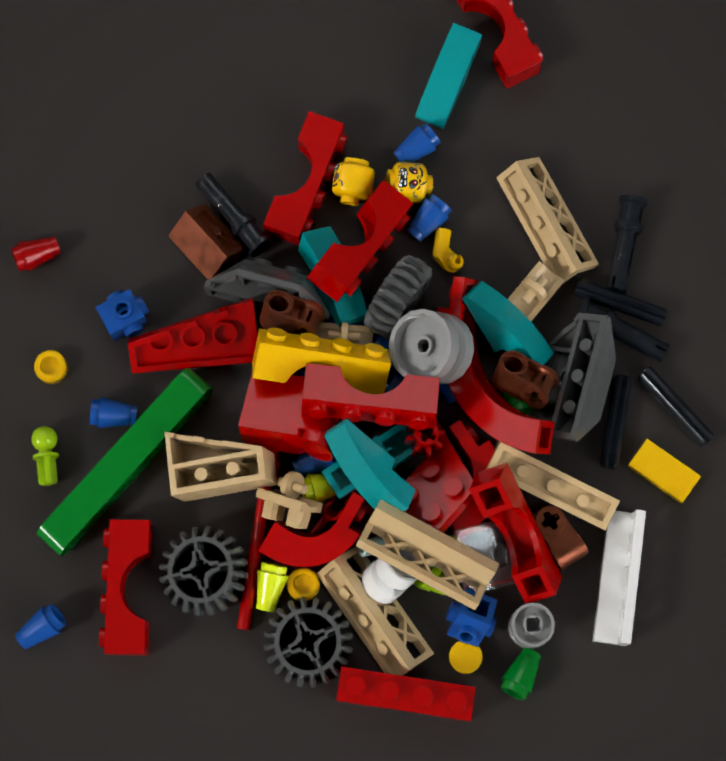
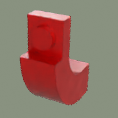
[448,420,495,540]
[258,490,370,567]

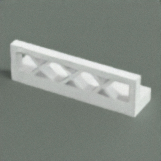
[592,509,646,646]

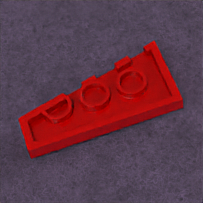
[128,297,258,374]

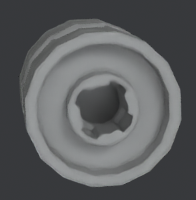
[508,603,555,649]

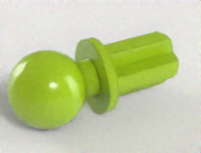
[31,426,59,486]

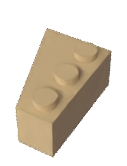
[164,431,277,502]

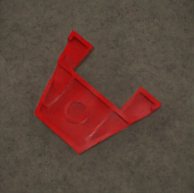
[344,421,474,533]

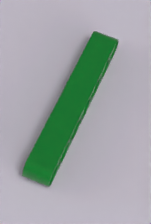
[36,368,213,557]

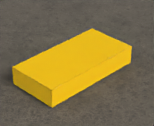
[628,439,701,504]

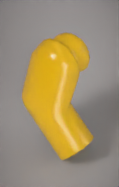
[432,228,464,273]

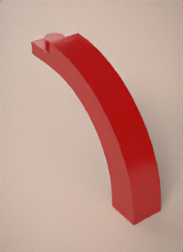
[438,276,555,455]

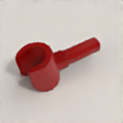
[308,496,346,533]

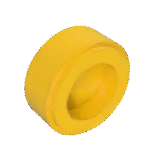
[34,350,68,384]
[287,568,320,601]
[449,641,482,674]

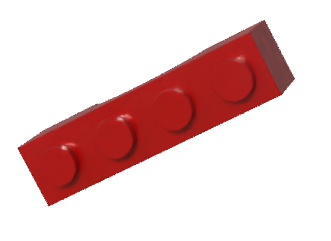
[456,0,543,89]
[263,111,348,246]
[306,180,413,302]
[301,363,440,430]
[469,462,562,604]
[99,519,154,656]
[336,666,476,722]

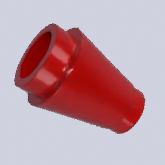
[10,236,61,272]

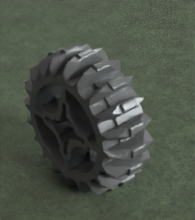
[364,255,432,340]
[159,526,248,616]
[263,597,353,688]

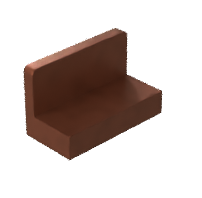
[169,203,246,280]

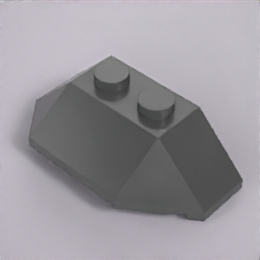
[204,258,330,323]
[535,313,616,442]

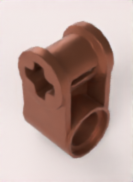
[260,290,326,336]
[492,350,559,409]
[533,506,589,571]

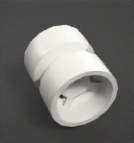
[362,550,417,604]

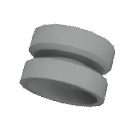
[389,309,474,385]

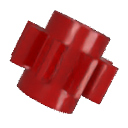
[403,419,445,459]

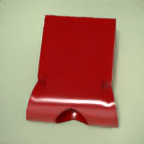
[238,374,339,461]

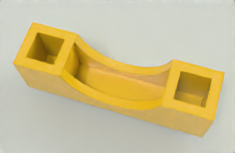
[252,327,391,394]

